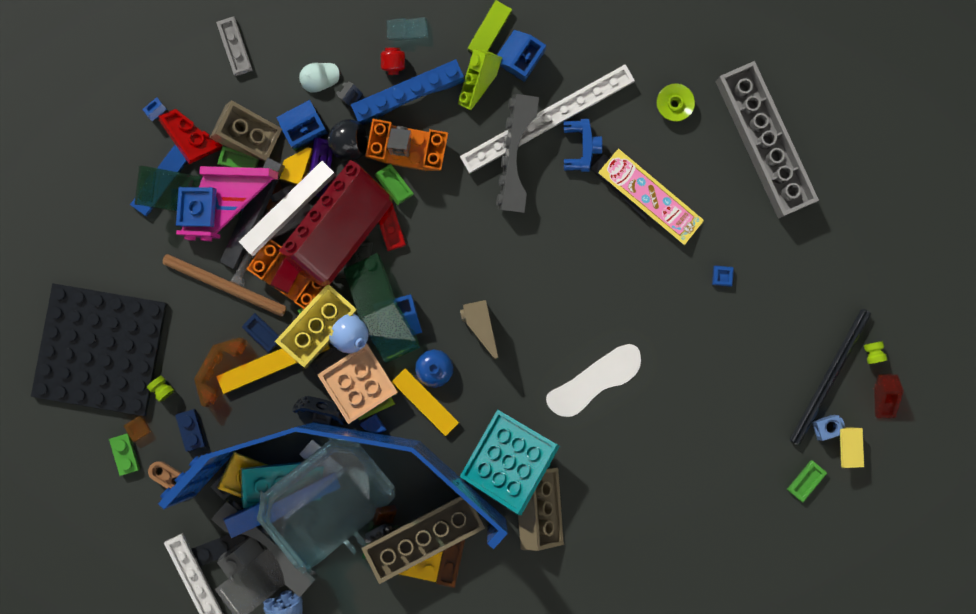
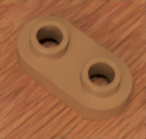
[148,461,181,488]

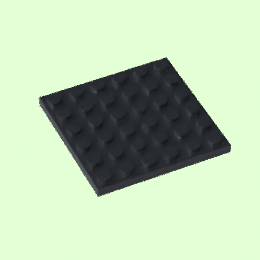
[31,283,167,416]

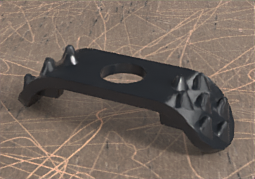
[292,396,347,425]

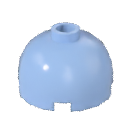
[329,314,369,354]

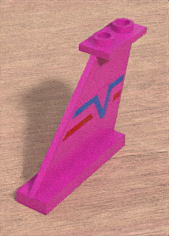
[176,166,278,241]

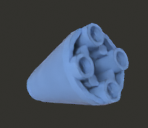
[263,590,303,614]

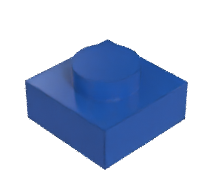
[143,97,167,121]

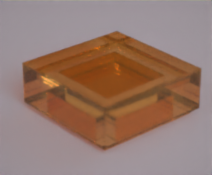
[124,416,151,442]

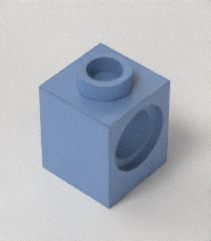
[812,415,845,441]

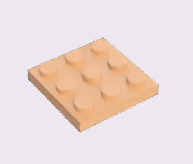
[317,343,398,424]

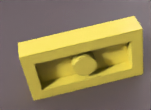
[840,427,864,468]

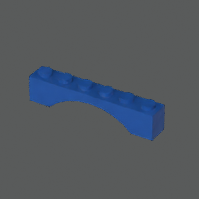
[351,59,464,125]

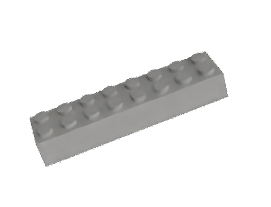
[715,61,819,219]

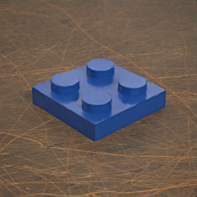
[176,187,217,227]

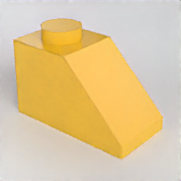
[280,147,313,185]

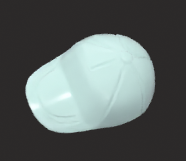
[299,63,340,92]

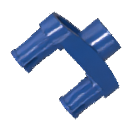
[564,119,602,172]

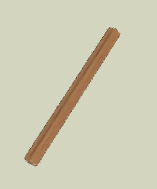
[163,254,286,316]

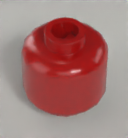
[380,48,405,75]

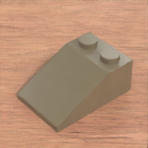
[210,100,282,162]
[460,300,498,359]

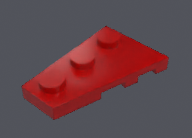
[159,109,223,164]

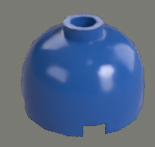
[415,349,454,388]

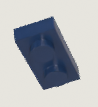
[175,409,206,452]

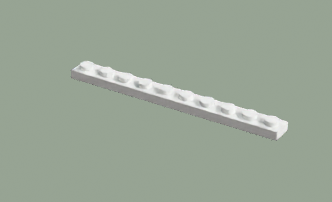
[460,65,635,174]

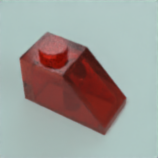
[874,375,904,418]

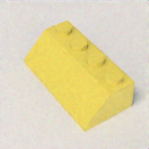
[275,285,358,369]

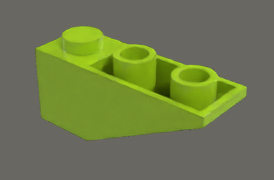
[458,49,502,110]

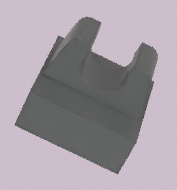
[336,81,363,108]

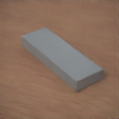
[216,16,253,76]

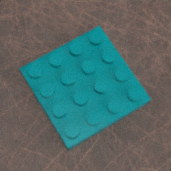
[460,409,560,515]

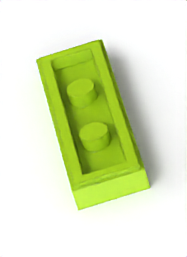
[467,0,512,53]

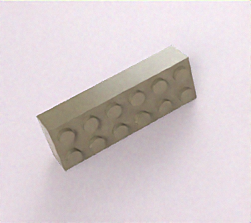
[361,496,485,584]

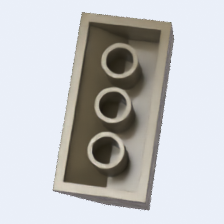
[518,468,564,551]

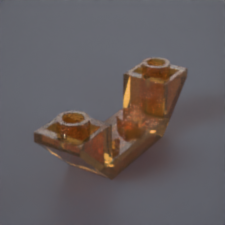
[194,338,247,407]

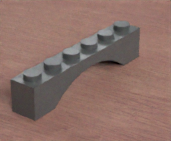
[496,94,539,213]
[211,499,318,597]

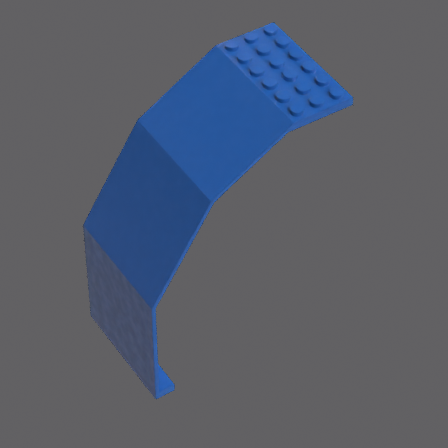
[158,422,508,549]

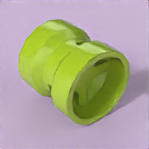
[864,341,887,364]
[147,375,175,402]

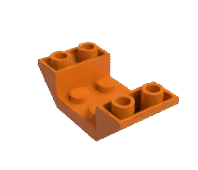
[366,119,448,171]
[246,239,330,309]

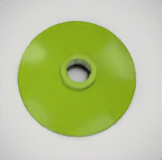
[657,84,695,122]

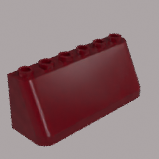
[279,160,392,286]

